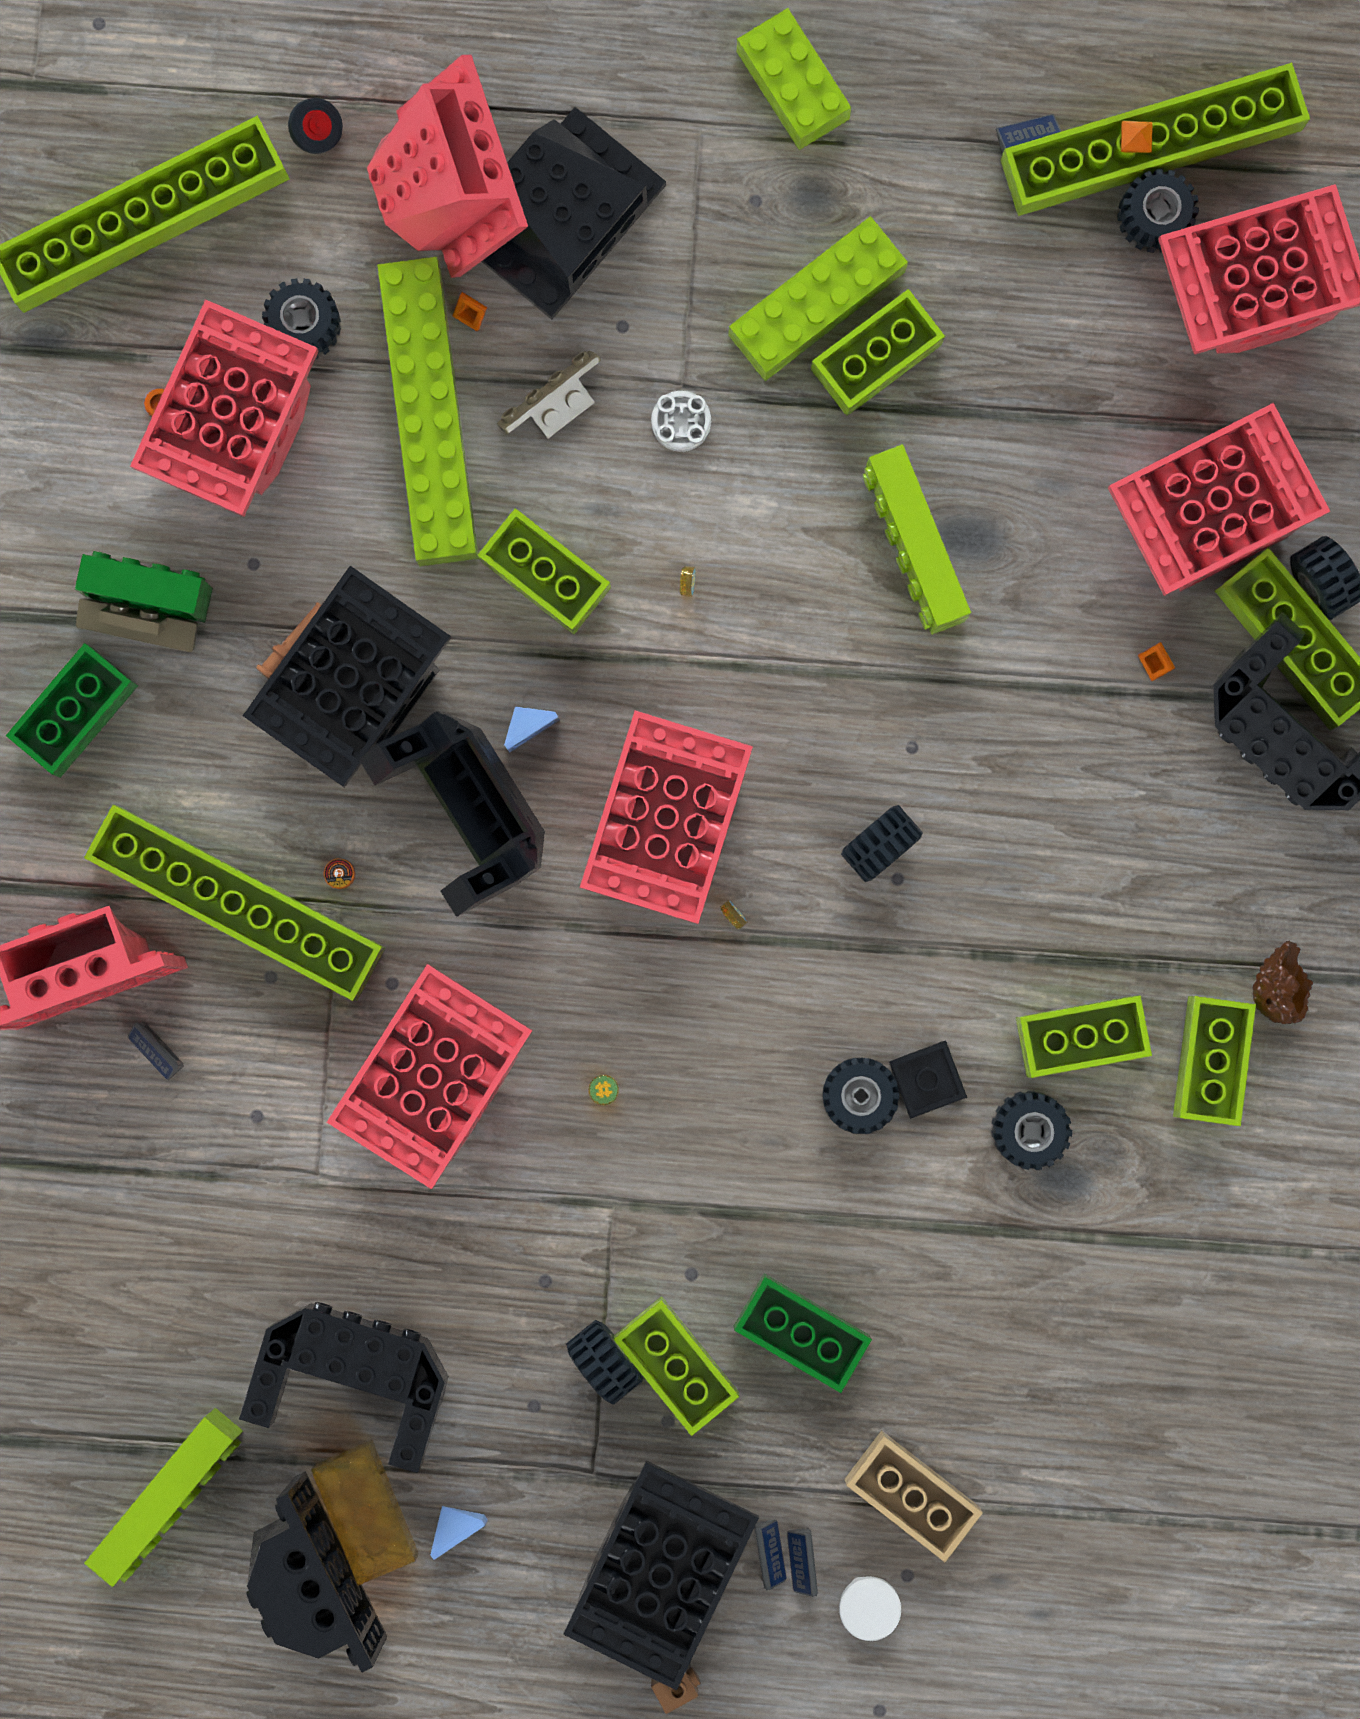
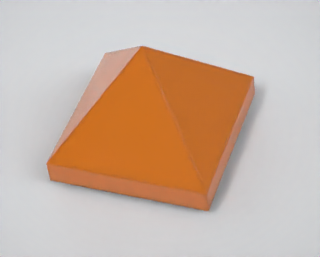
[1121,121,1152,153]
[452,292,488,331]
[1138,642,1175,681]

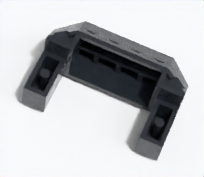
[1213,612,1360,811]
[359,711,545,917]
[239,1302,449,1473]

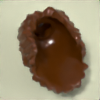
[1253,941,1313,1024]

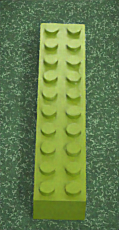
[1000,63,1310,216]
[0,115,290,313]
[377,257,479,567]
[84,804,386,1001]

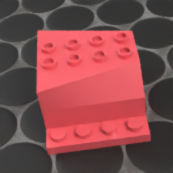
[367,55,528,278]
[1158,184,1360,354]
[130,299,319,517]
[1108,403,1330,596]
[580,710,753,924]
[0,906,188,1031]
[326,964,533,1189]

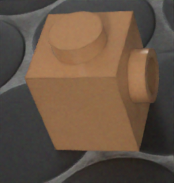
[651,1667,701,1714]

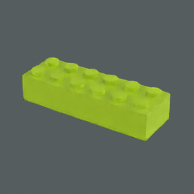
[728,216,908,381]
[862,444,971,635]
[1215,547,1360,730]
[84,1408,243,1587]

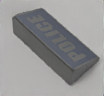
[996,114,1062,155]
[128,1022,184,1080]
[755,1519,787,1590]
[787,1528,818,1597]

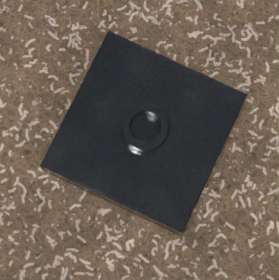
[888,1040,967,1119]

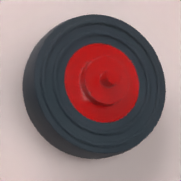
[288,98,343,154]

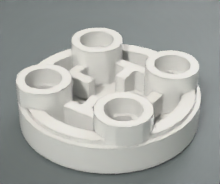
[651,391,711,452]
[839,1576,901,1641]

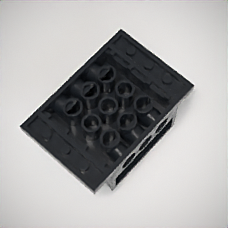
[481,107,666,320]
[243,566,452,788]
[563,1460,759,1691]
[246,1471,388,1673]

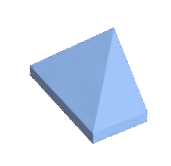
[504,707,560,753]
[430,1506,488,1560]

